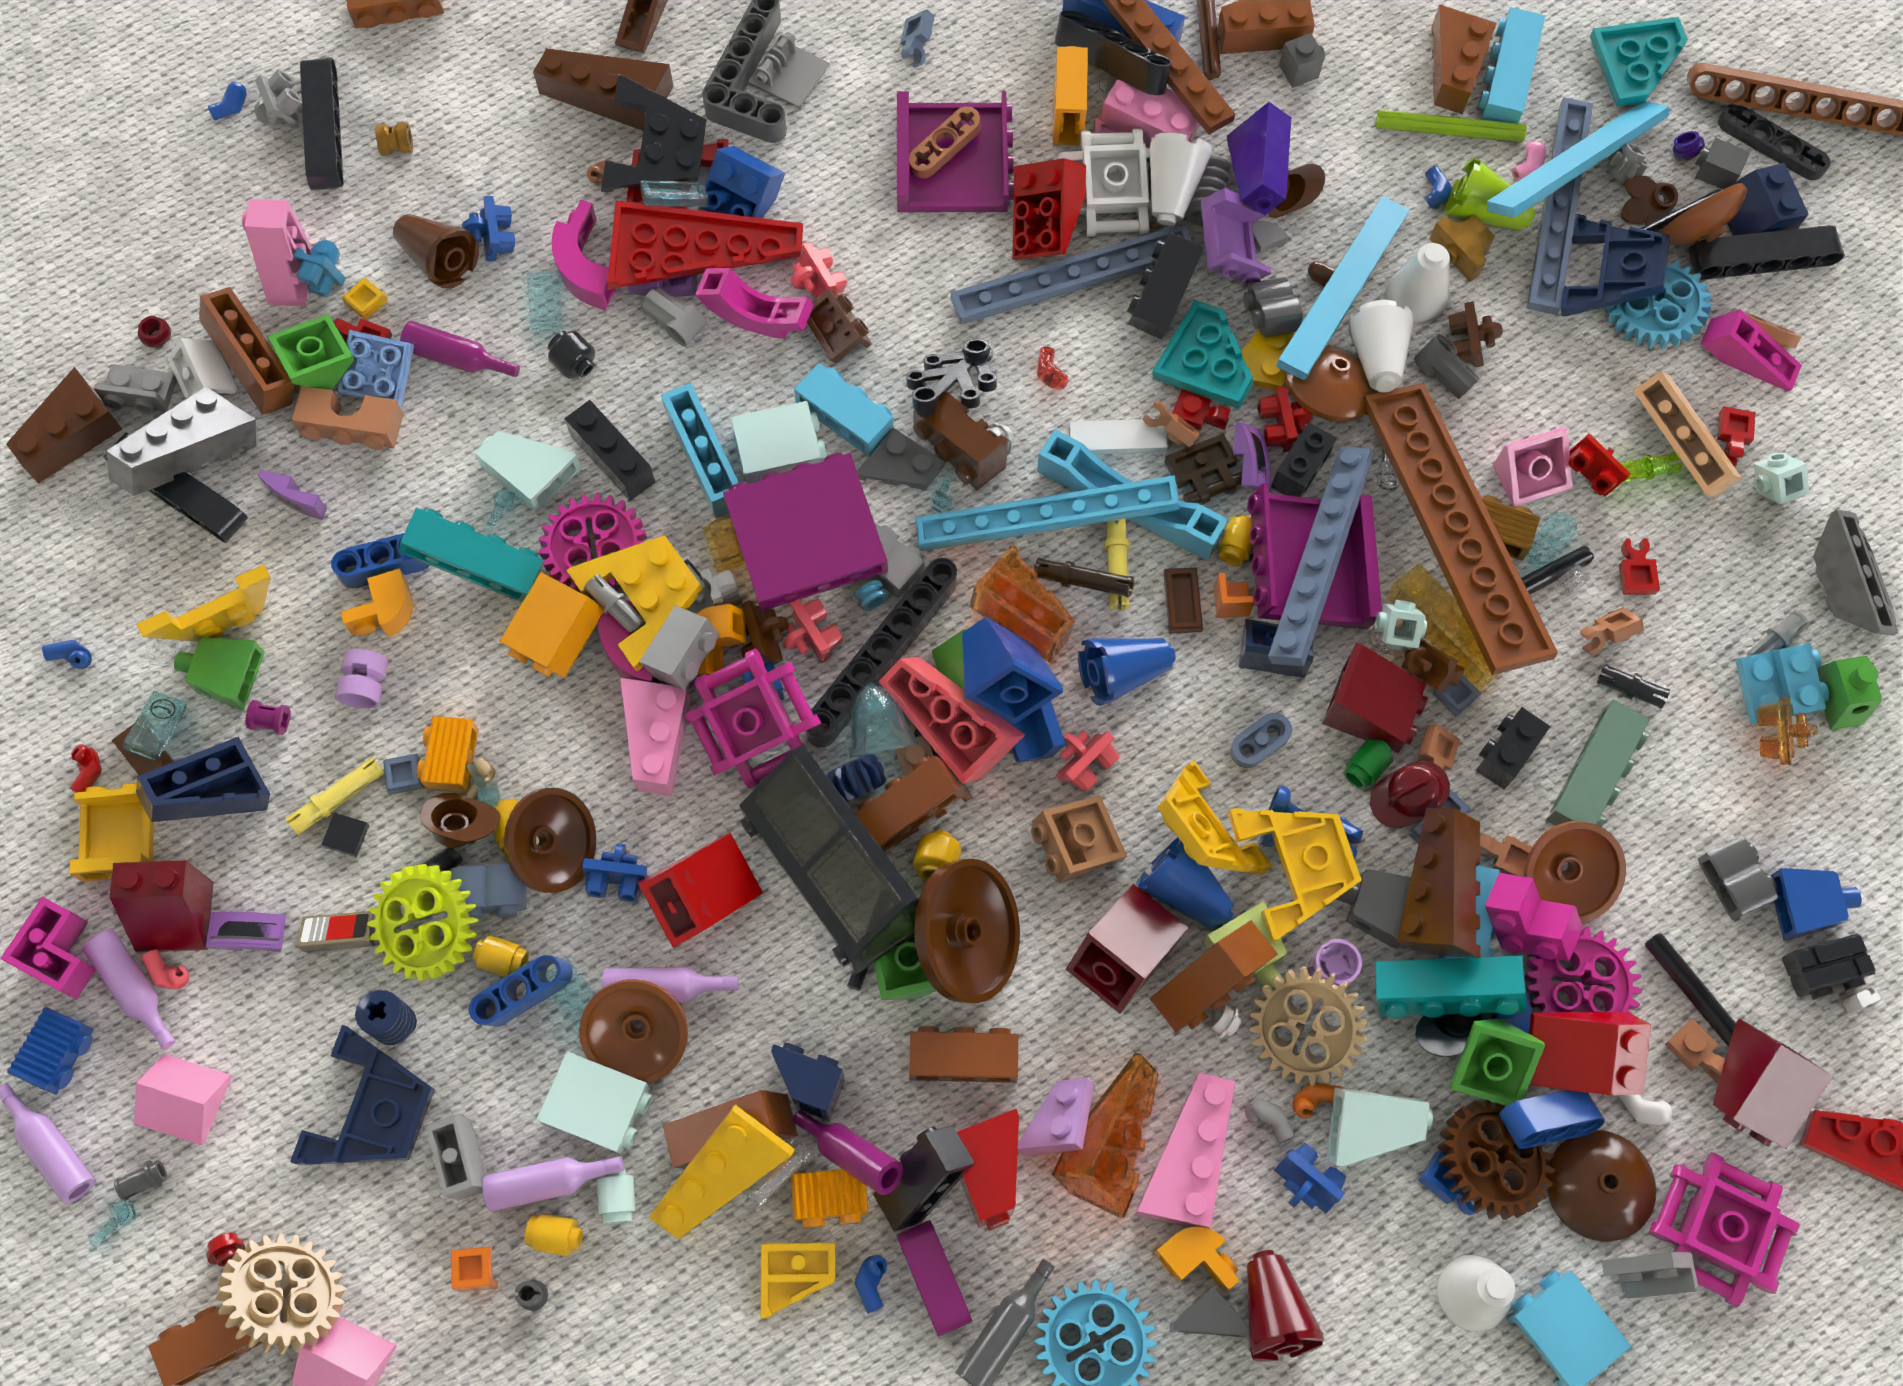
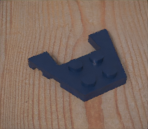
[1561,214,1669,316]
[290,1025,435,1165]

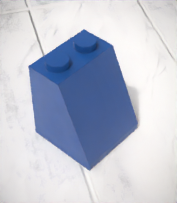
[962,617,1063,724]

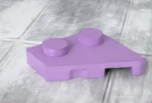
[1018,1077,1094,1156]

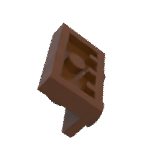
[807,289,872,363]

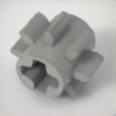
[1608,143,1648,182]

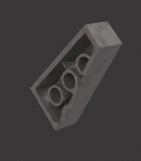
[106,387,256,496]

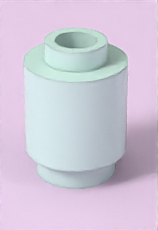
[596,1169,636,1225]

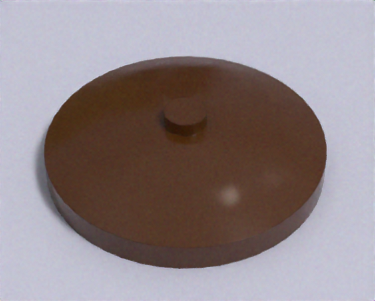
[914,859,1020,1003]

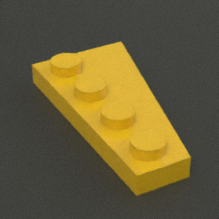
[649,1105,795,1239]

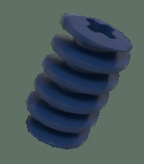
[355,990,417,1045]

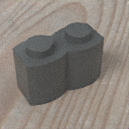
[1243,277,1303,337]
[1698,836,1778,920]

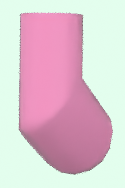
[1512,141,1546,182]

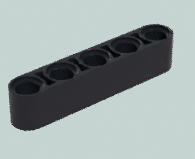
[1055,10,1172,95]
[300,57,344,191]
[1688,225,1845,280]
[103,432,248,543]

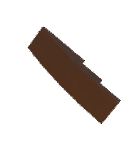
[615,0,668,53]

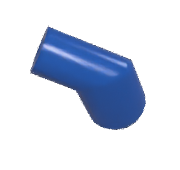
[1425,166,1452,209]

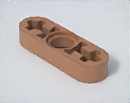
[909,107,981,179]

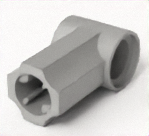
[641,288,707,347]

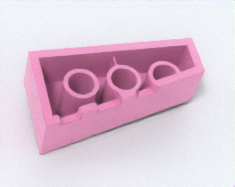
[1134,1073,1235,1229]

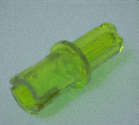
[1620,452,1682,481]

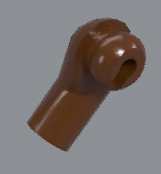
[1308,261,1335,287]

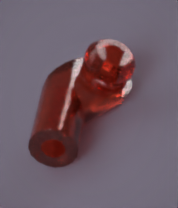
[1037,347,1068,390]

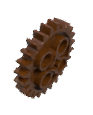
[1437,1100,1555,1220]

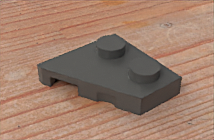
[857,427,945,490]

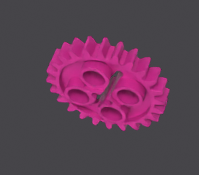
[539,493,647,597]
[1524,926,1642,1014]

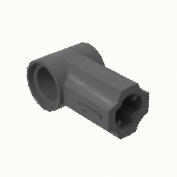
[1414,334,1480,399]

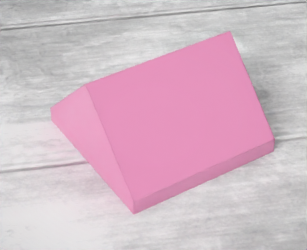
[1493,427,1573,507]
[134,1054,232,1145]
[291,1316,397,1386]

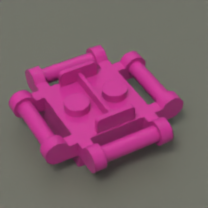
[684,649,821,789]
[1649,1152,1800,1308]

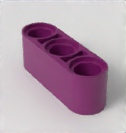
[896,1220,973,1337]

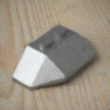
[1813,510,1899,636]

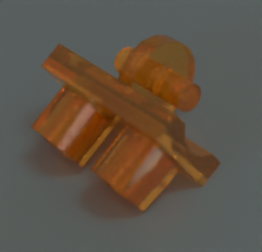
[1757,697,1818,765]

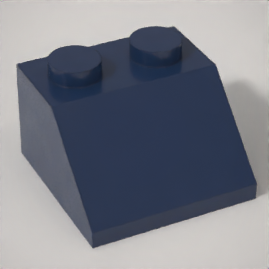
[1723,163,1809,236]

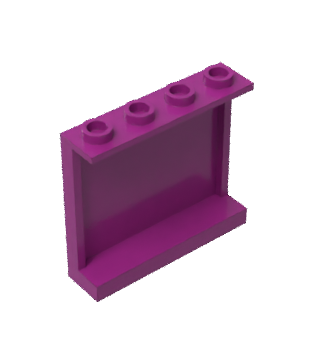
[897,91,1014,212]
[723,453,888,612]
[1247,483,1382,629]

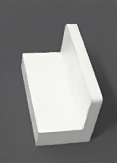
[167,338,238,399]

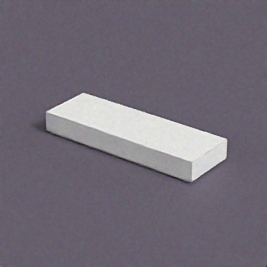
[1069,419,1168,455]

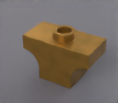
[1430,215,1495,282]

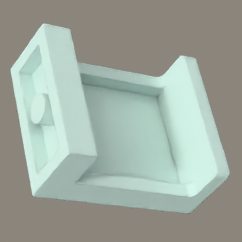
[731,401,827,484]
[536,1052,653,1156]

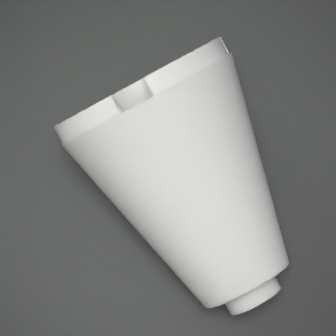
[1150,133,1213,226]
[1385,243,1450,324]
[1348,300,1413,392]
[1437,1255,1515,1332]

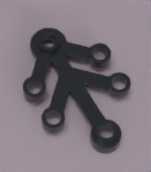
[906,338,997,416]

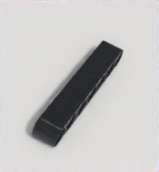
[806,558,957,747]

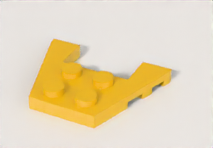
[566,535,703,671]
[136,564,271,642]
[1157,760,1273,875]
[1227,808,1362,943]

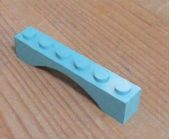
[1037,429,1228,561]

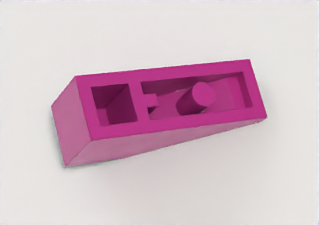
[1700,309,1802,391]

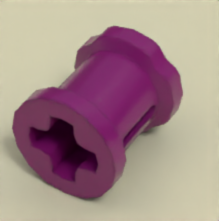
[245,700,291,735]

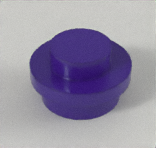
[1673,131,1705,159]

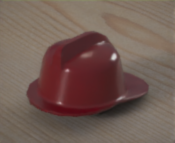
[1370,760,1450,828]

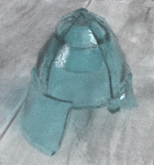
[849,683,919,758]

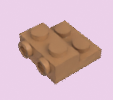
[1031,795,1128,883]

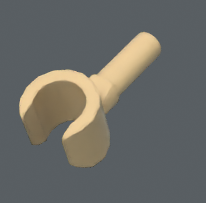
[466,758,496,799]

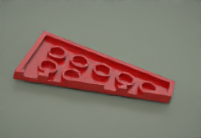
[607,201,803,290]
[1799,1110,1903,1192]

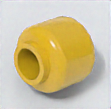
[913,830,962,882]

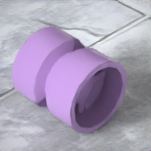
[335,649,388,709]
[1307,939,1362,987]

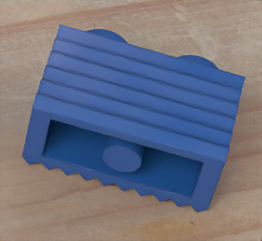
[7,1007,94,1095]

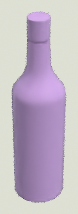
[82,930,176,1050]
[602,967,739,1003]
[0,1083,96,1204]
[482,1156,624,1212]

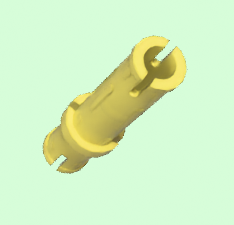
[1104,519,1130,610]
[285,756,385,836]

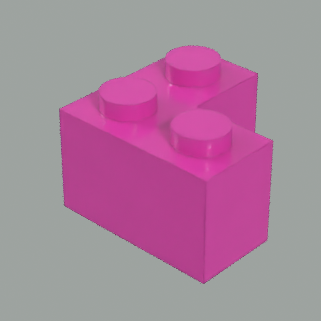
[1485,873,1583,961]
[0,896,96,1000]

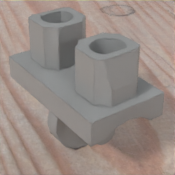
[254,69,303,128]
[688,568,742,614]

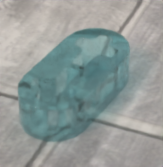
[1526,512,1577,568]

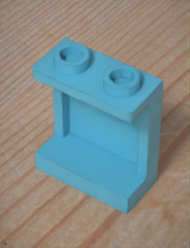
[1506,1270,1632,1386]

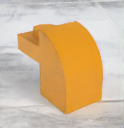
[341,568,413,637]
[696,604,746,676]
[1154,1227,1240,1292]

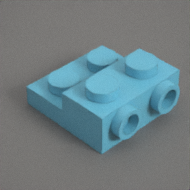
[1735,643,1829,724]

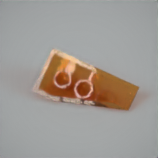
[1052,1053,1159,1218]

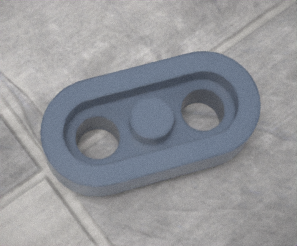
[1230,713,1292,768]

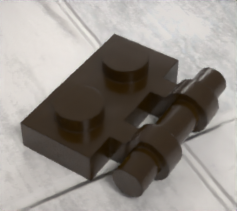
[1164,433,1242,505]

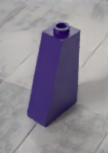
[1227,102,1292,216]

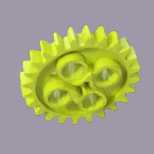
[367,864,478,981]

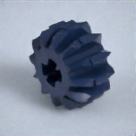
[826,754,887,802]

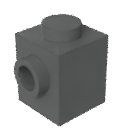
[1279,33,1325,88]
[1695,138,1750,189]

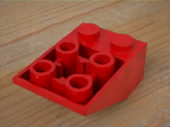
[1012,158,1086,260]
[637,832,763,948]

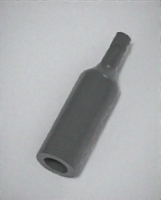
[955,1259,1055,1386]

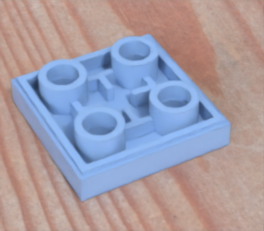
[337,330,414,407]

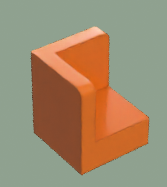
[1214,573,1254,618]
[451,1247,498,1292]

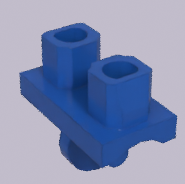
[461,196,515,261]
[582,843,649,903]
[1274,1143,1346,1214]

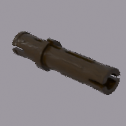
[1033,557,1134,598]

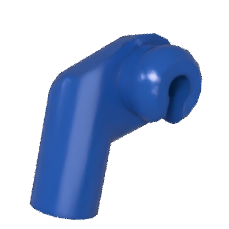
[208,82,247,121]
[42,640,92,669]
[855,1255,887,1314]

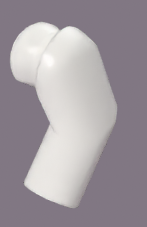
[1618,1095,1673,1126]

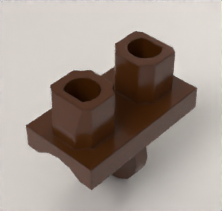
[1448,301,1503,367]
[741,600,789,664]
[1401,639,1464,692]

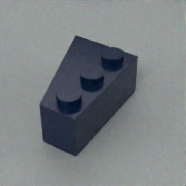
[136,736,270,822]

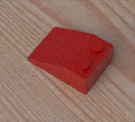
[1529,1012,1651,1096]

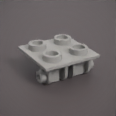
[748,32,830,108]

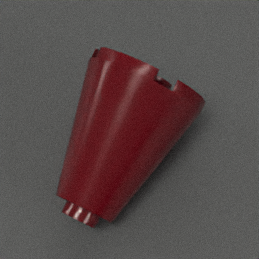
[1247,1250,1324,1362]

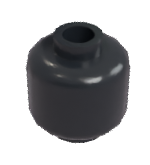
[547,331,595,379]

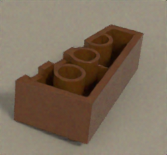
[533,48,674,131]
[1397,808,1480,958]

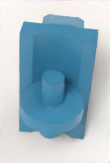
[294,240,346,297]

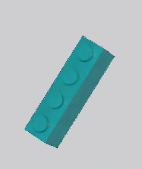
[399,507,543,602]
[1375,956,1526,1019]

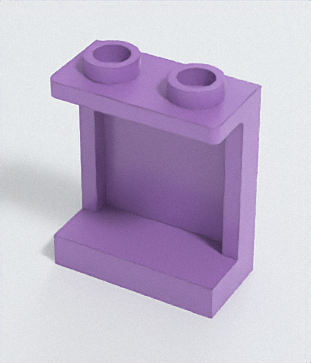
[1201,188,1271,285]

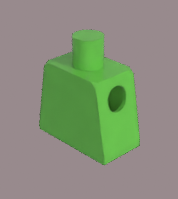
[174,637,265,711]
[1817,656,1882,730]

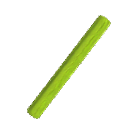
[1375,110,1527,142]

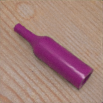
[400,321,520,377]
[793,1110,903,1195]

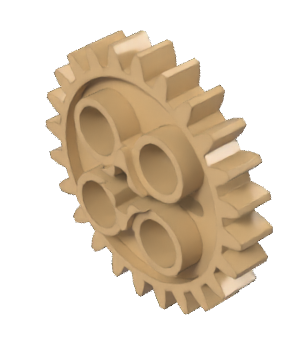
[1249,967,1368,1086]
[216,1233,346,1355]

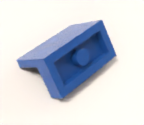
[1003,701,1066,763]

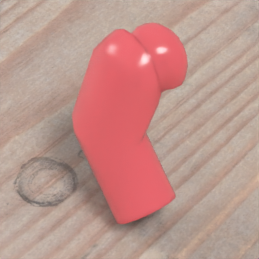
[141,949,189,990]

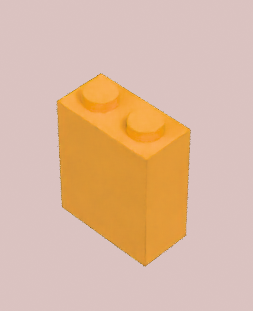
[1052,46,1088,146]
[499,572,604,678]

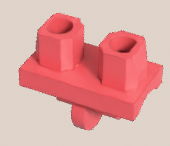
[791,242,847,299]
[783,598,843,663]
[1056,731,1120,792]

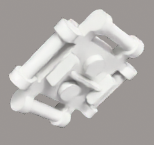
[1057,129,1152,237]

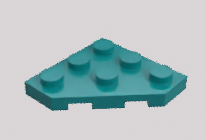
[1590,16,1688,107]
[1152,300,1253,409]

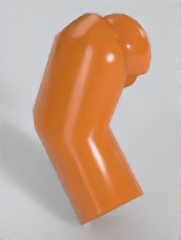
[1292,1083,1343,1119]

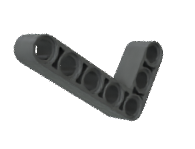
[702,0,787,143]

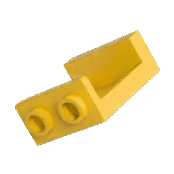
[69,783,154,882]

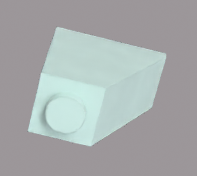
[475,431,582,513]
[1326,1088,1433,1167]

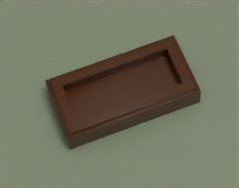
[1163,567,1203,634]

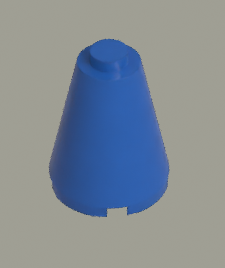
[1078,638,1176,706]
[1136,837,1234,930]

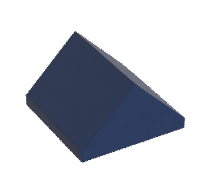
[1239,619,1314,678]

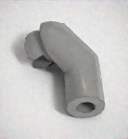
[1245,1098,1295,1143]

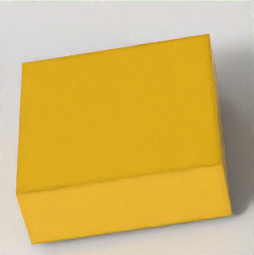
[341,277,388,320]

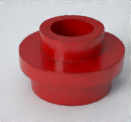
[206,1233,246,1267]

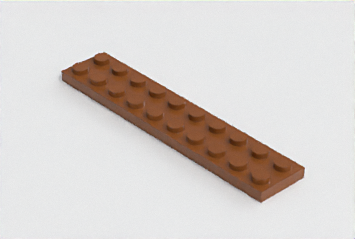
[1364,382,1558,675]

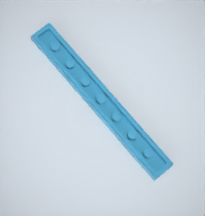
[1488,102,1669,218]
[1276,196,1410,381]
[915,475,1180,551]

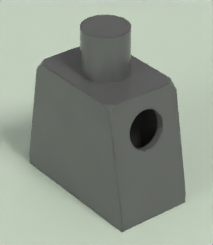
[1336,870,1411,949]

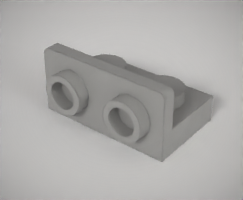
[94,364,177,413]
[1602,1252,1698,1299]

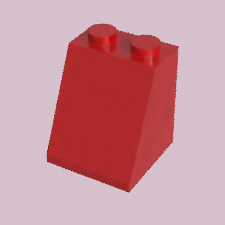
[957,1109,1019,1231]

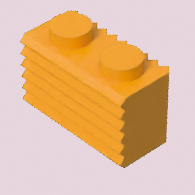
[417,716,479,793]
[791,1169,869,1228]

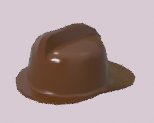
[1267,163,1325,218]
[420,793,500,848]

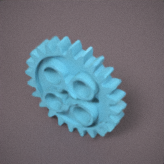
[1604,260,1712,350]
[1034,1279,1157,1386]

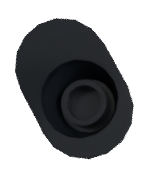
[1415,1013,1492,1057]

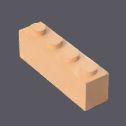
[1633,371,1742,497]

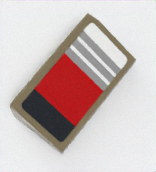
[297,911,375,952]

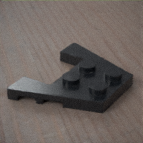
[601,74,707,193]

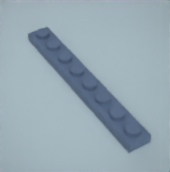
[1526,97,1593,315]
[950,224,1193,325]
[1268,447,1374,667]

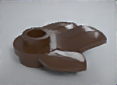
[1621,175,1678,225]

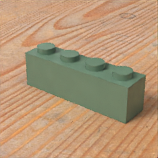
[1546,699,1650,827]

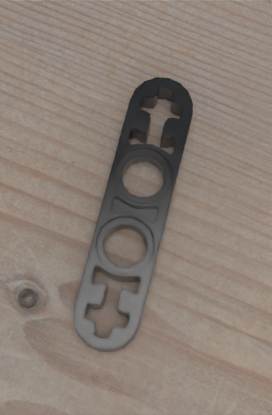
[1718,104,1831,180]

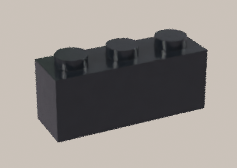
[1127,232,1204,339]
[564,400,655,501]
[873,1125,975,1232]

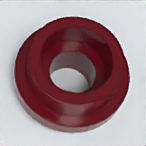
[138,316,171,347]

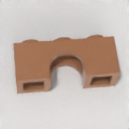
[292,386,404,450]

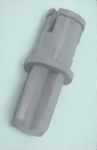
[583,574,644,633]
[1746,610,1810,656]

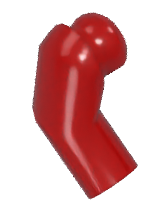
[69,744,102,793]

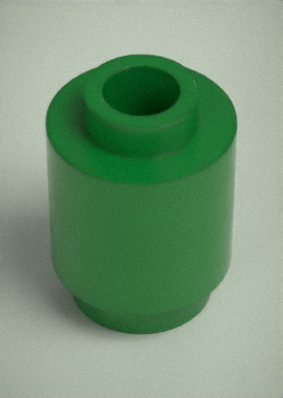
[1343,739,1393,790]

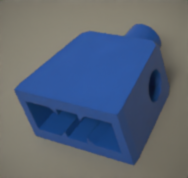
[1770,868,1862,941]

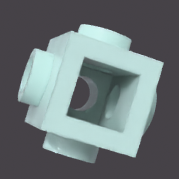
[1754,453,1809,504]
[1375,600,1427,651]

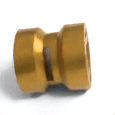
[375,121,413,156]

